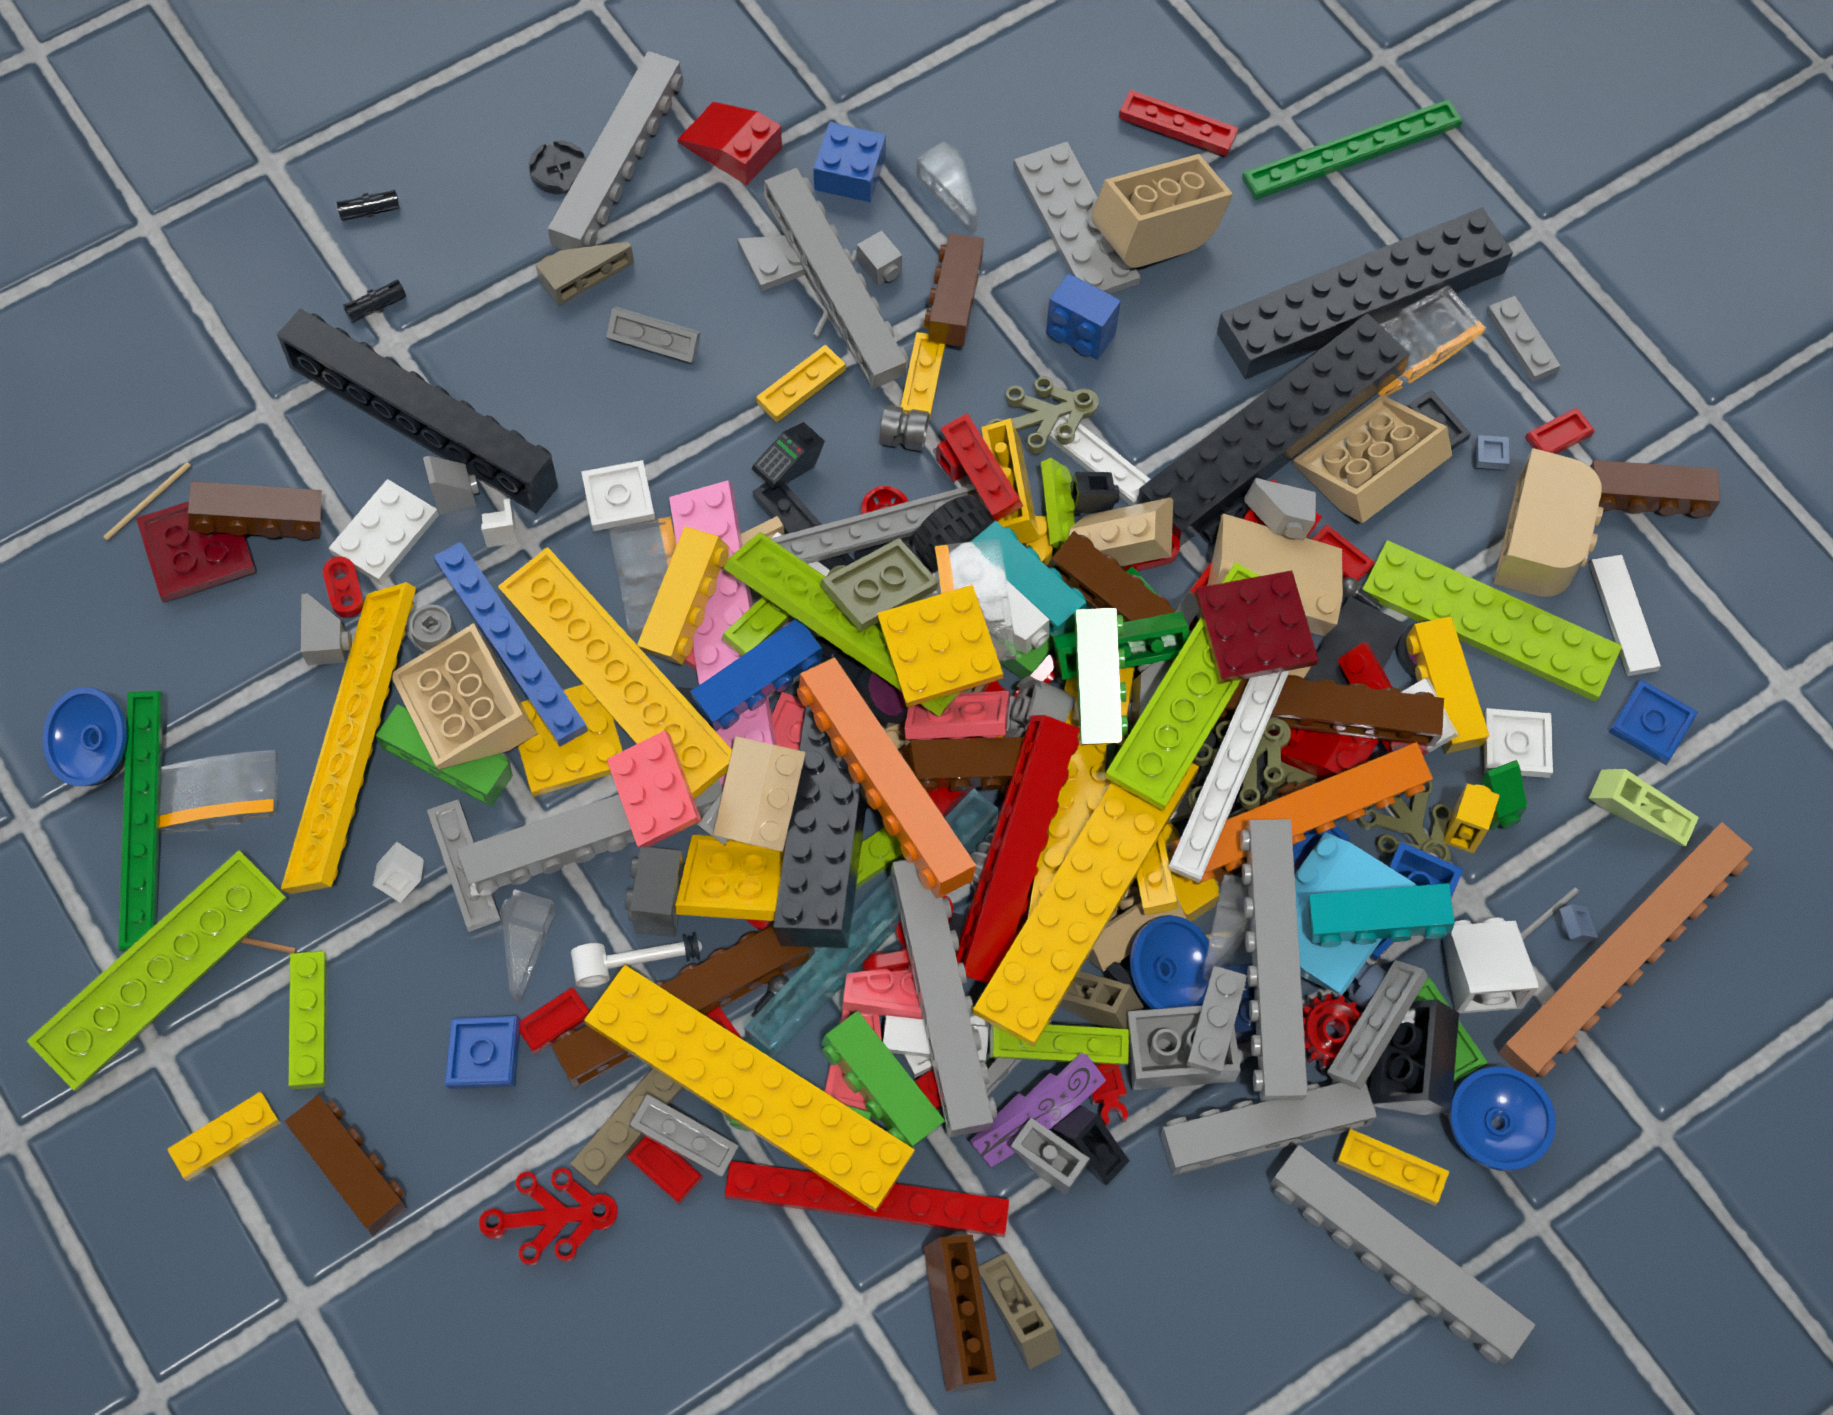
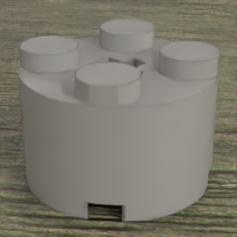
[1004,676,1075,737]

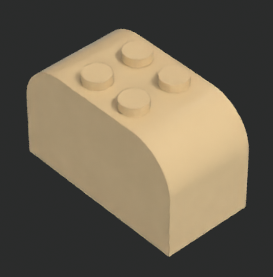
[1092,154,1233,268]
[1493,448,1603,597]

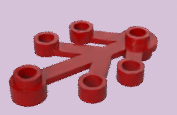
[479,1168,618,1266]

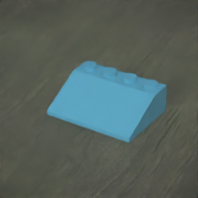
[1294,832,1417,996]

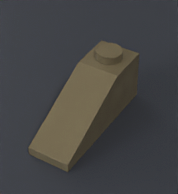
[536,242,634,307]
[1059,971,1143,1029]
[978,1252,1061,1370]

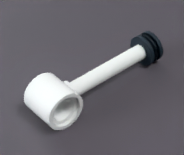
[571,933,702,988]

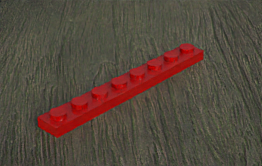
[725,1161,1010,1238]

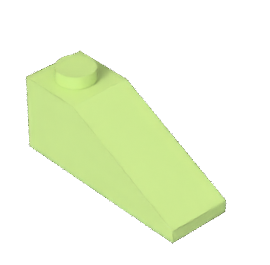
[1589,769,1699,846]

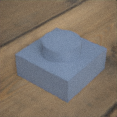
[1475,435,1510,470]
[1560,904,1598,943]

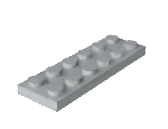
[1013,142,1141,294]

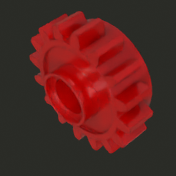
[1303,994,1363,1070]

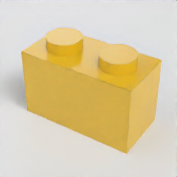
[1443,783,1500,854]

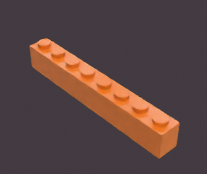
[797,657,976,899]
[1169,742,1433,885]

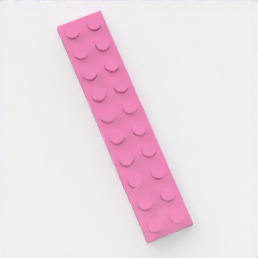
[669,480,776,789]

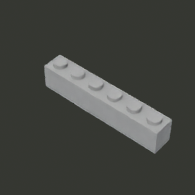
[1160,1080,1377,1176]

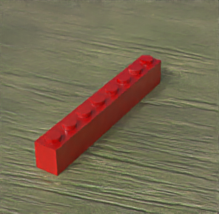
[956,715,1080,985]

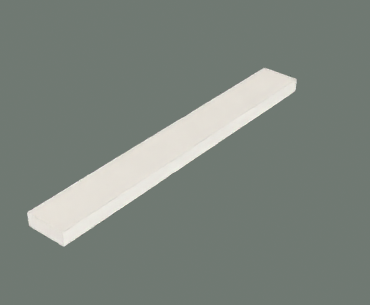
[1168,670,1290,883]

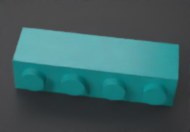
[968,521,1086,637]
[1308,883,1455,947]

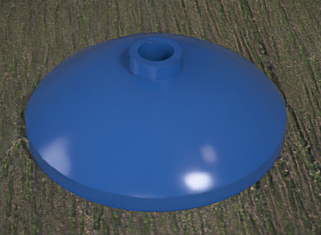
[42,687,127,787]
[1130,916,1217,1009]
[1449,1067,1556,1171]

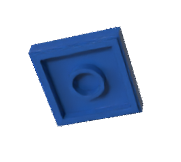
[1609,679,1698,765]
[445,1016,521,1089]

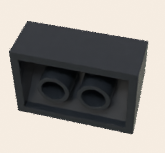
[1370,999,1459,1115]

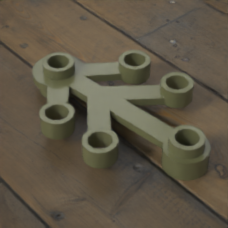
[987,376,1099,454]
[1188,718,1291,812]
[1357,781,1452,862]

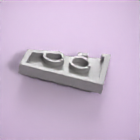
[737,235,807,291]

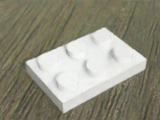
[329,479,439,585]

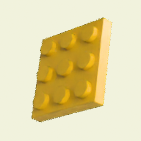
[877,585,1003,707]
[518,684,623,797]
[675,835,786,921]

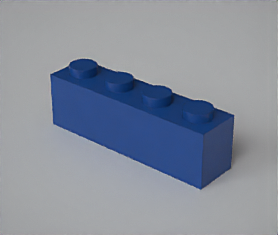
[690,619,822,732]

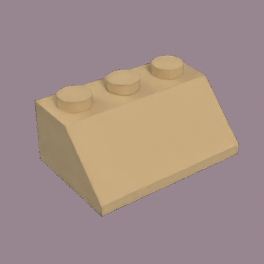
[1069,498,1173,566]
[713,736,806,851]
[1087,875,1186,972]

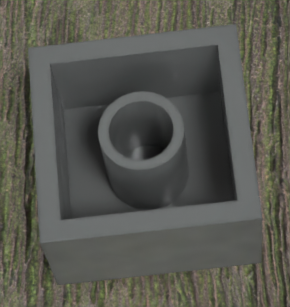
[625,846,684,937]

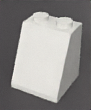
[1442,918,1539,1014]

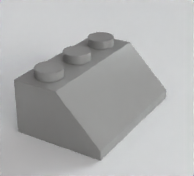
[1127,1006,1241,1090]

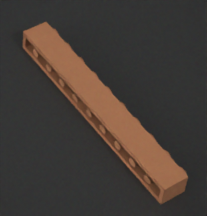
[1498,822,1753,1078]

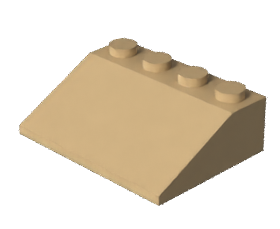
[1293,395,1453,523]
[1207,513,1343,637]
[391,623,538,769]

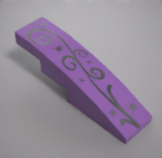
[969,1053,1106,1167]

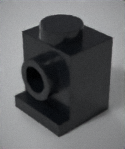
[1071,472,1119,516]

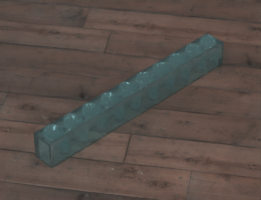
[744,788,999,1059]

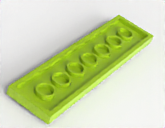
[723,532,964,717]
[1362,540,1622,702]
[1105,562,1261,811]
[26,850,287,1092]

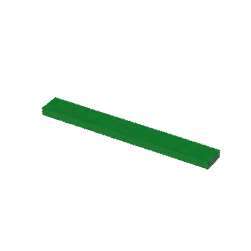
[1242,99,1463,200]
[118,690,164,952]

